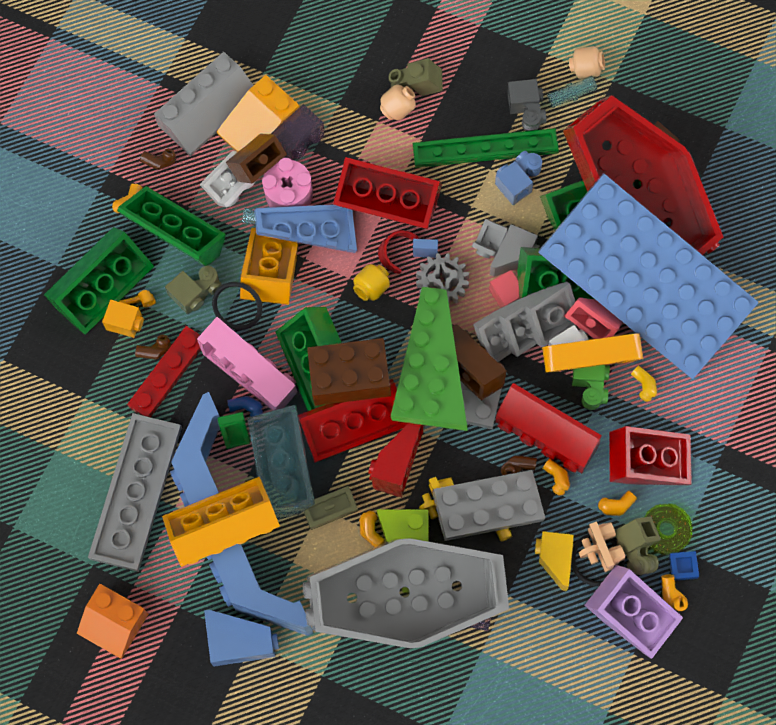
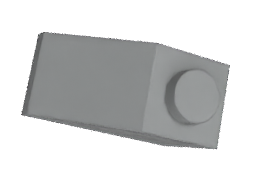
[490,224,540,277]

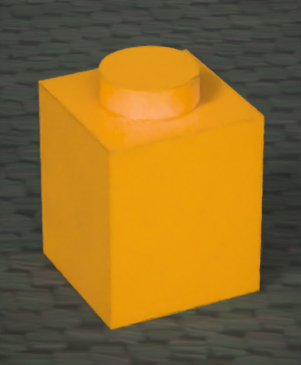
[102,300,144,338]

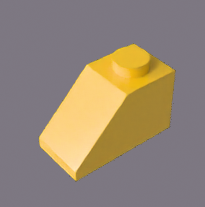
[535,531,574,591]

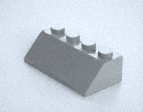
[154,52,254,157]

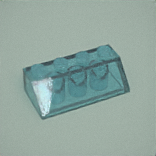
[247,405,315,520]

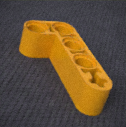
[542,333,643,373]

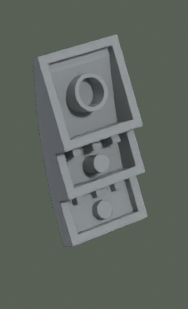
[473,282,576,362]

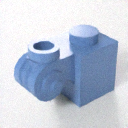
[495,151,542,205]

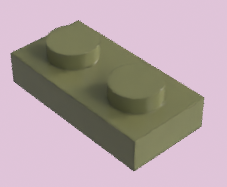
[301,486,358,530]

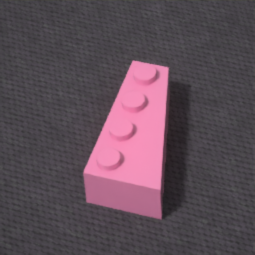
[197,317,297,414]

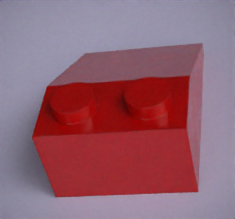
[368,423,425,498]
[609,426,691,485]

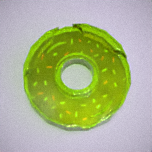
[644,503,693,555]

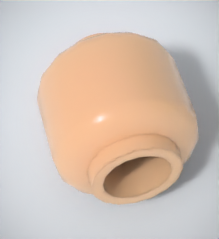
[569,46,605,79]
[380,84,416,120]

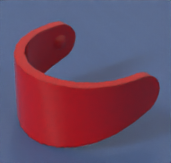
[378,230,419,274]

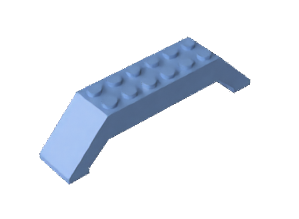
[170,392,313,636]

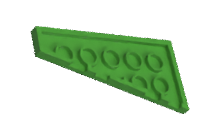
[391,287,468,431]

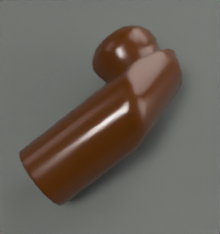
[140,148,176,170]
[135,335,171,360]
[501,455,537,475]

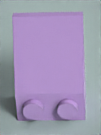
[584,565,683,659]

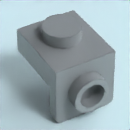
[472,219,509,258]

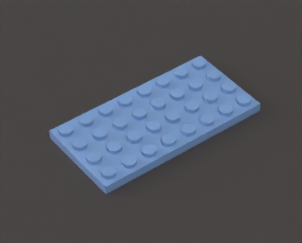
[538,173,759,379]

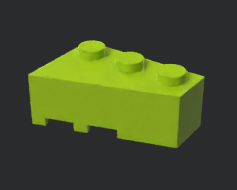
[377,509,429,592]

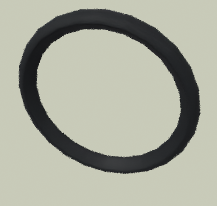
[212,282,263,330]
[571,534,625,586]

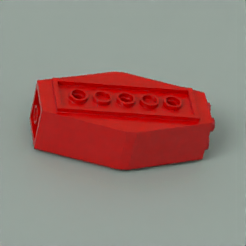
[563,95,723,255]

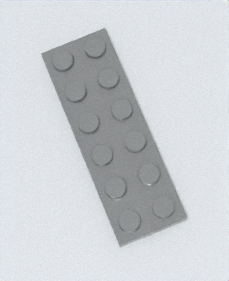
[88,413,182,572]

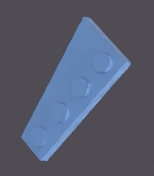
[254,205,357,253]

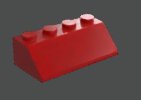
[333,157,442,229]
[495,383,602,474]

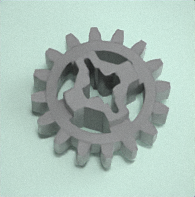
[416,253,469,303]

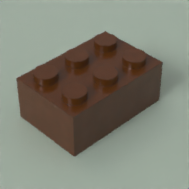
[307,338,391,406]

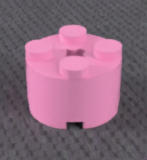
[262,158,313,208]

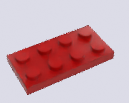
[298,379,408,462]

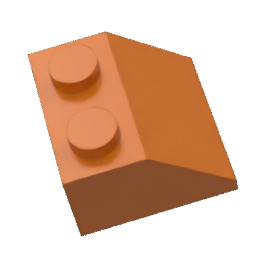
[77,584,149,659]

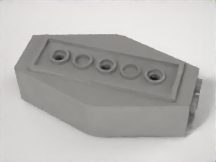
[303,538,509,648]

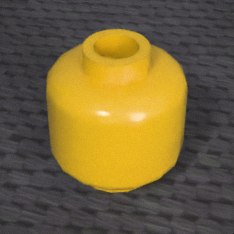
[353,264,390,301]

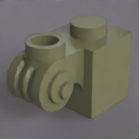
[389,58,443,96]
[165,266,222,315]
[615,516,661,575]

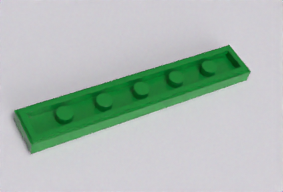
[412,128,559,168]

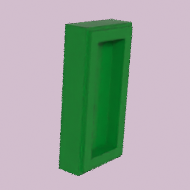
[217,412,251,449]

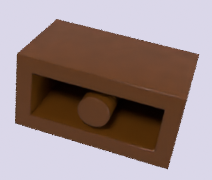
[226,133,287,184]

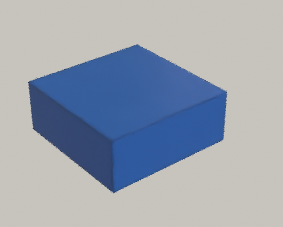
[669,551,699,581]

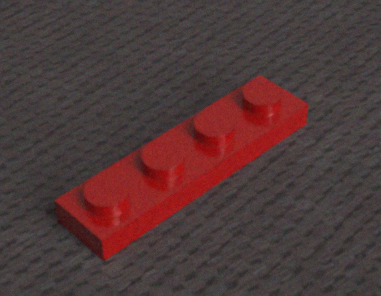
[127,326,201,418]

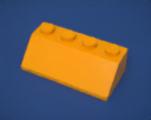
[162,476,280,567]

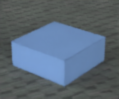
[413,239,438,258]

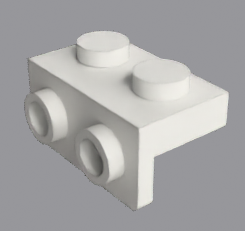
[200,151,256,207]

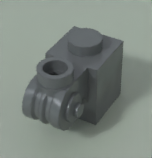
[507,79,546,131]

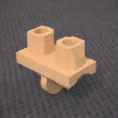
[579,521,625,573]

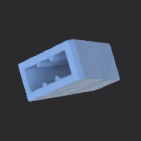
[204,610,279,666]

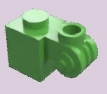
[572,365,610,410]

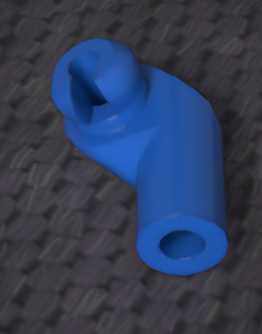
[227,396,263,419]

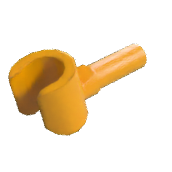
[119,290,156,308]

